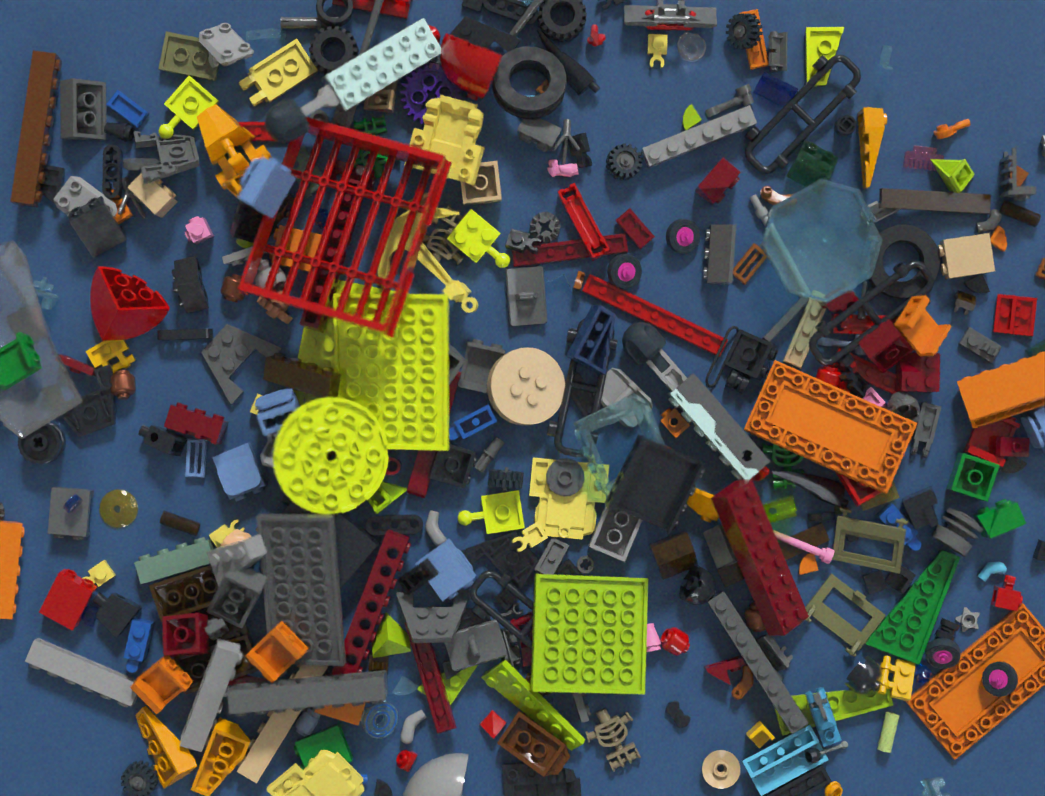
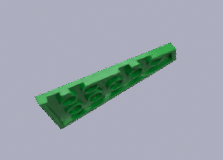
[865,550,960,664]

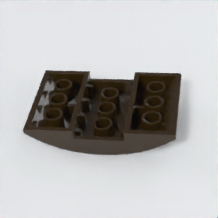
[149,565,259,695]

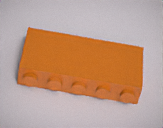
[957,352,1045,429]
[0,521,24,619]

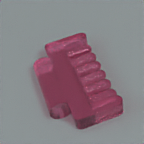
[903,145,944,171]

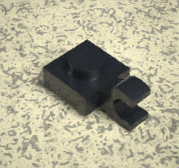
[568,133,592,168]

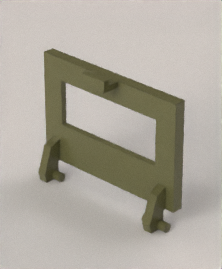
[832,507,908,574]
[805,573,886,657]

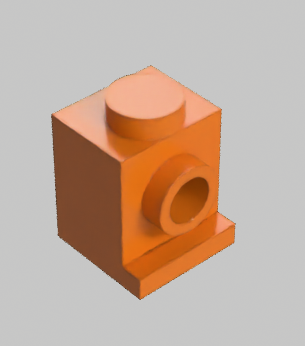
[659,408,690,438]

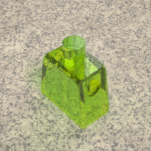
[762,494,798,523]

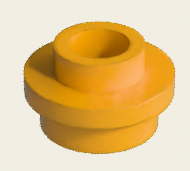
[825,781,843,796]

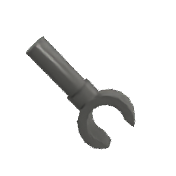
[500,603,524,617]

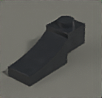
[397,558,439,595]

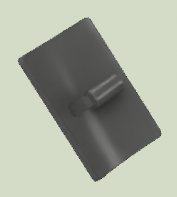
[505,266,547,326]
[444,619,508,671]

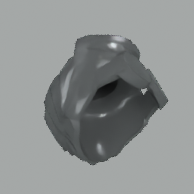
[887,392,920,423]

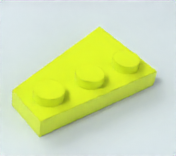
[805,27,844,86]

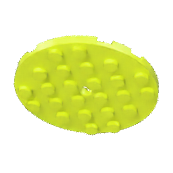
[273,397,389,515]

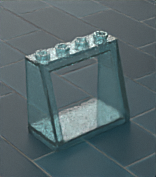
[573,393,665,495]

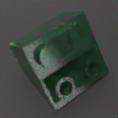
[786,140,839,194]

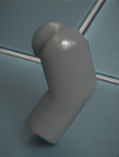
[976,209,1002,232]

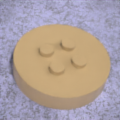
[487,348,565,426]

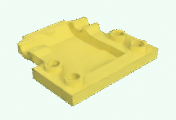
[404,95,485,185]
[529,457,609,539]
[267,750,364,796]

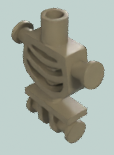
[423,204,466,265]
[585,708,641,772]

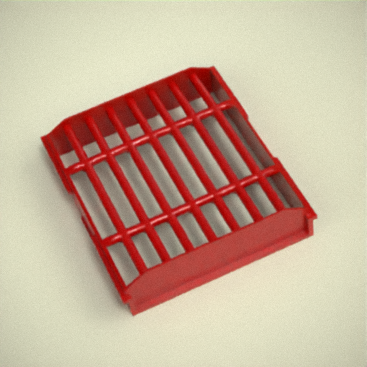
[238,117,452,338]

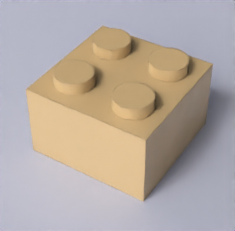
[461,161,502,206]
[128,174,178,218]

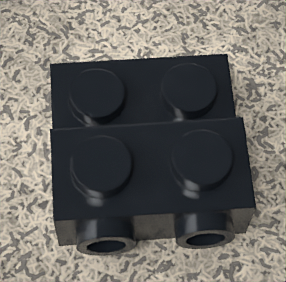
[723,329,778,381]
[428,444,476,489]

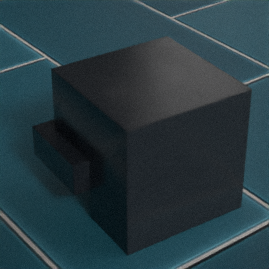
[903,486,939,530]

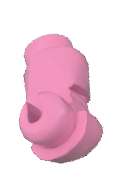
[547,159,579,178]

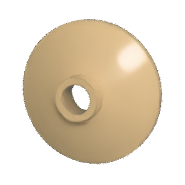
[702,750,740,789]

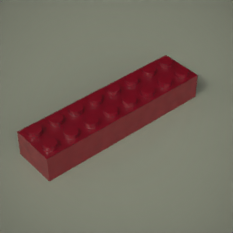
[711,479,809,636]

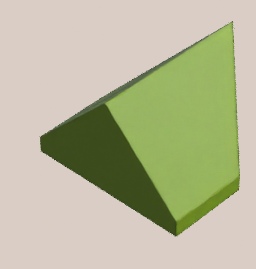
[930,159,975,193]
[368,481,408,514]
[372,612,411,658]

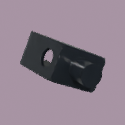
[138,425,187,456]
[93,592,142,638]

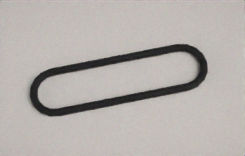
[705,326,739,388]

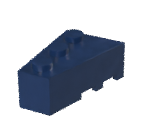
[566,305,616,375]

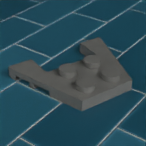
[133,131,200,184]
[201,324,282,404]
[396,590,471,643]

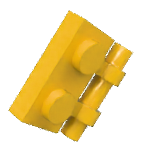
[85,340,136,375]
[878,656,916,701]

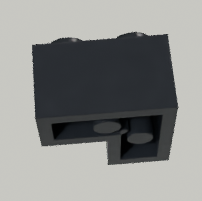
[172,256,209,314]

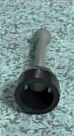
[804,741,848,764]

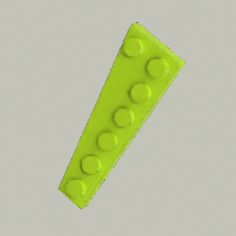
[481,660,586,751]
[774,689,893,736]

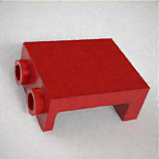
[963,417,1020,467]
[39,569,97,631]

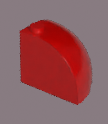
[440,33,502,101]
[90,266,170,341]

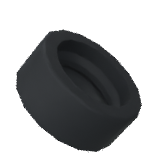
[316,0,353,28]

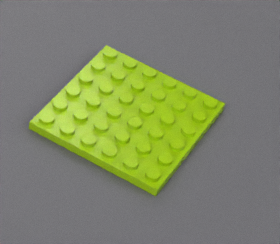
[531,574,648,694]

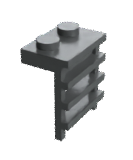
[1000,148,1036,201]

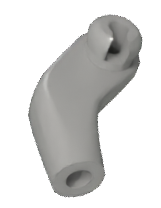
[425,510,447,546]
[400,709,426,744]

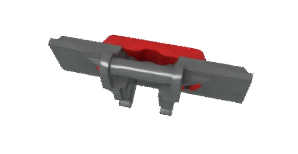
[624,0,717,31]

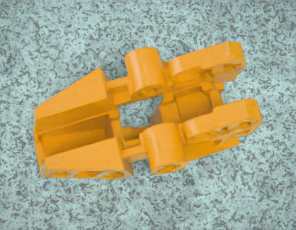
[197,104,272,199]

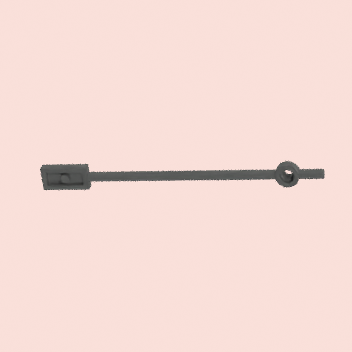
[331,0,384,129]

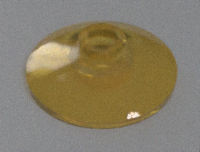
[100,489,138,528]

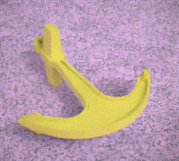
[378,207,478,313]

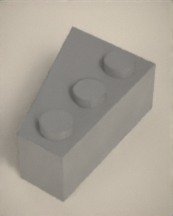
[207,534,267,586]

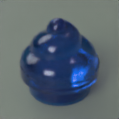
[315,209,329,229]
[914,662,932,683]

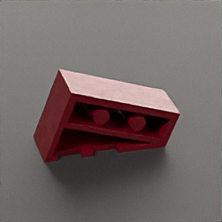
[164,402,228,444]

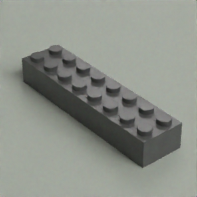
[227,670,388,717]

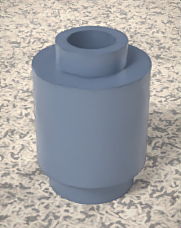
[295,707,321,736]

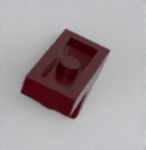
[704,655,745,685]

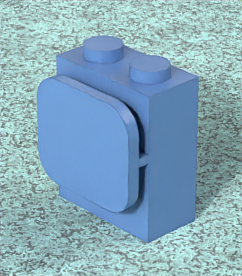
[238,157,296,219]
[255,388,300,436]
[1020,406,1045,454]
[212,443,268,502]
[415,539,476,601]

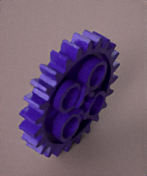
[400,64,462,125]

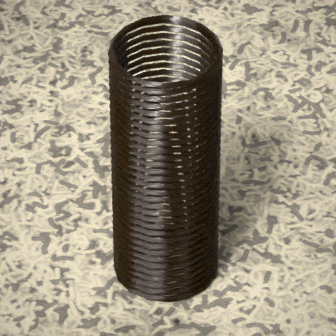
[1000,200,1041,227]
[159,511,200,536]

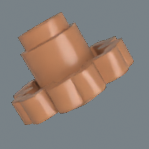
[256,290,293,324]

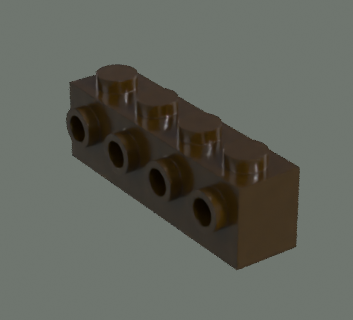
[263,353,341,398]

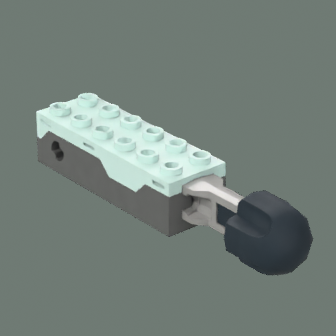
[265,18,441,143]
[622,322,770,481]

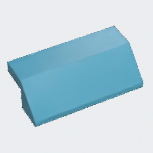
[742,725,829,796]

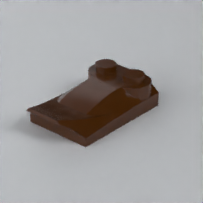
[497,711,570,777]

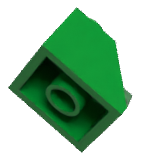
[946,452,1000,502]
[973,499,1026,539]

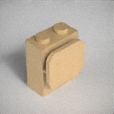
[938,233,995,279]

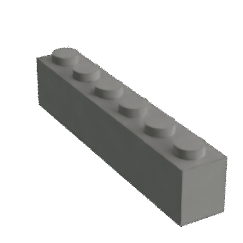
[641,105,757,168]
[25,638,138,707]
[180,639,242,752]

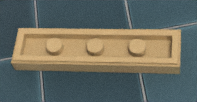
[783,291,826,369]

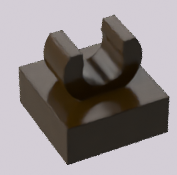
[954,290,976,315]
[368,654,389,675]

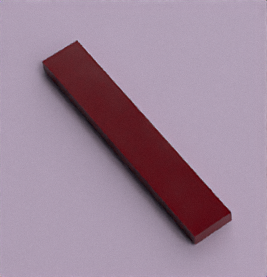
[512,233,628,267]
[405,622,457,734]

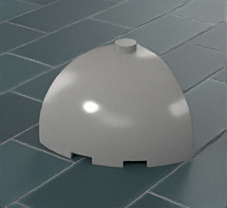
[403,753,469,796]

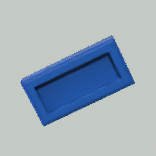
[106,90,149,128]

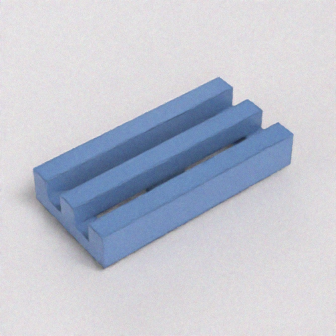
[185,438,208,478]

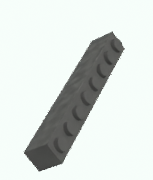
[707,591,809,734]

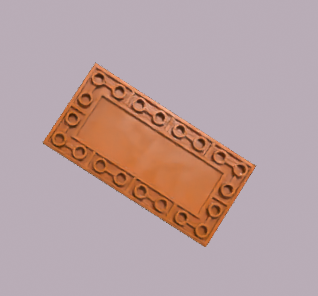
[743,360,917,494]
[905,603,1045,760]

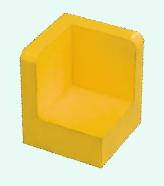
[746,721,775,749]

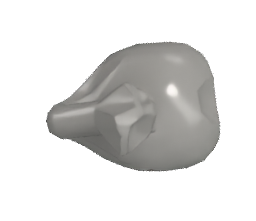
[255,259,287,299]

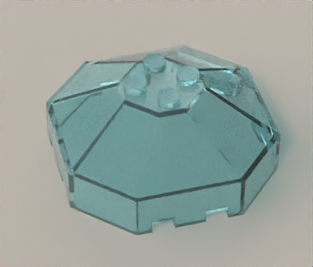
[760,179,883,303]

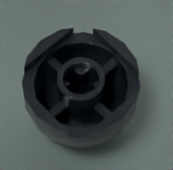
[679,566,716,605]
[845,656,882,694]

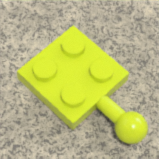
[158,76,219,139]
[446,209,510,268]
[457,490,525,534]

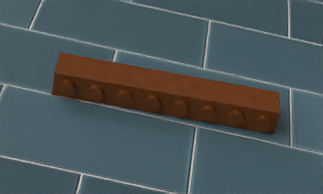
[10,50,62,208]

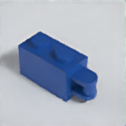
[449,404,497,440]
[875,503,921,551]
[124,618,155,673]

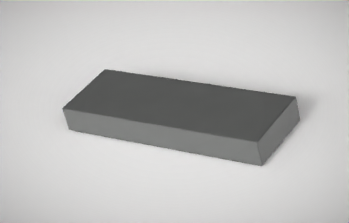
[762,295,808,342]

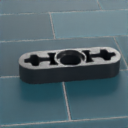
[102,144,123,201]
[157,329,213,340]

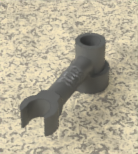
[705,84,754,117]

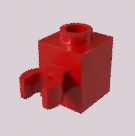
[990,575,1023,611]

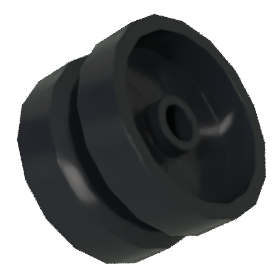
[18,421,66,464]

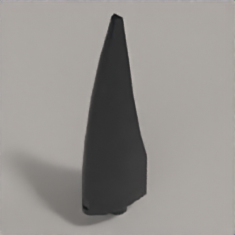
[537,29,600,96]
[771,471,849,507]

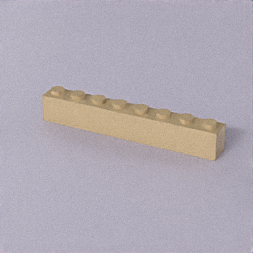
[237,665,328,784]

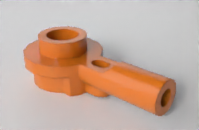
[933,119,971,139]

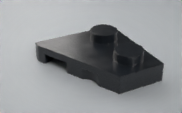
[40,165,65,204]

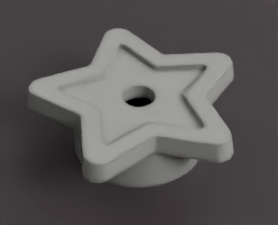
[955,607,980,632]

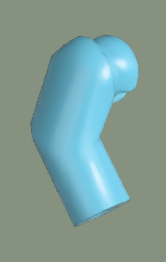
[978,561,1007,582]

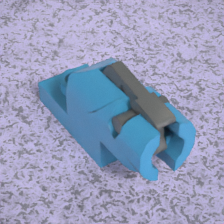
[805,687,842,747]

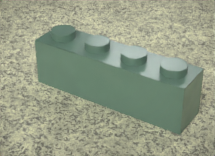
[134,537,214,584]

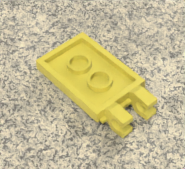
[239,39,318,107]

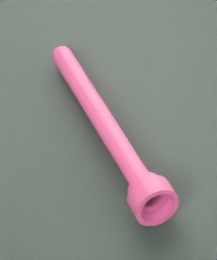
[773,530,834,564]

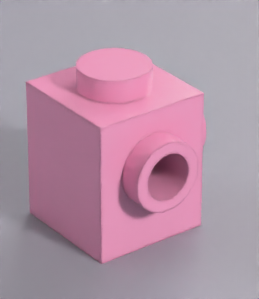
[185,216,214,244]

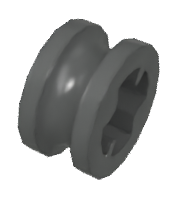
[577,556,594,573]

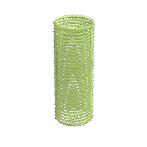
[877,712,900,753]

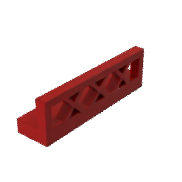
[332,0,411,19]

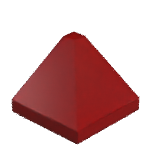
[480,710,507,738]

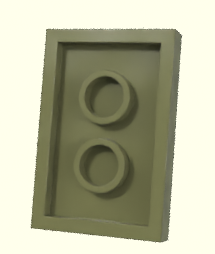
[159,31,220,81]

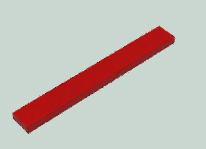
[582,274,728,357]

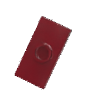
[615,208,655,249]
[56,354,97,376]
[995,436,1030,457]

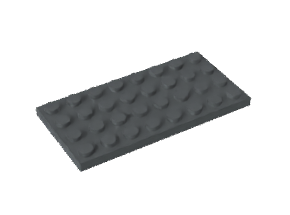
[257,514,346,666]

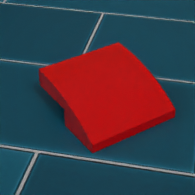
[993,294,1037,337]

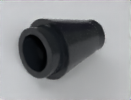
[104,122,135,142]

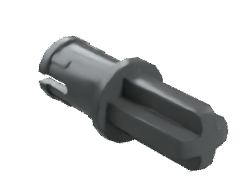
[474,436,505,472]

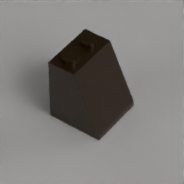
[649,530,698,580]

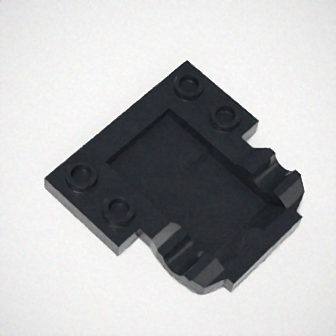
[502,762,581,796]

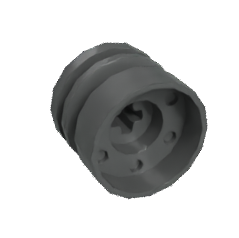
[931,508,984,557]

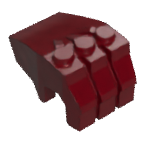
[818,288,859,312]

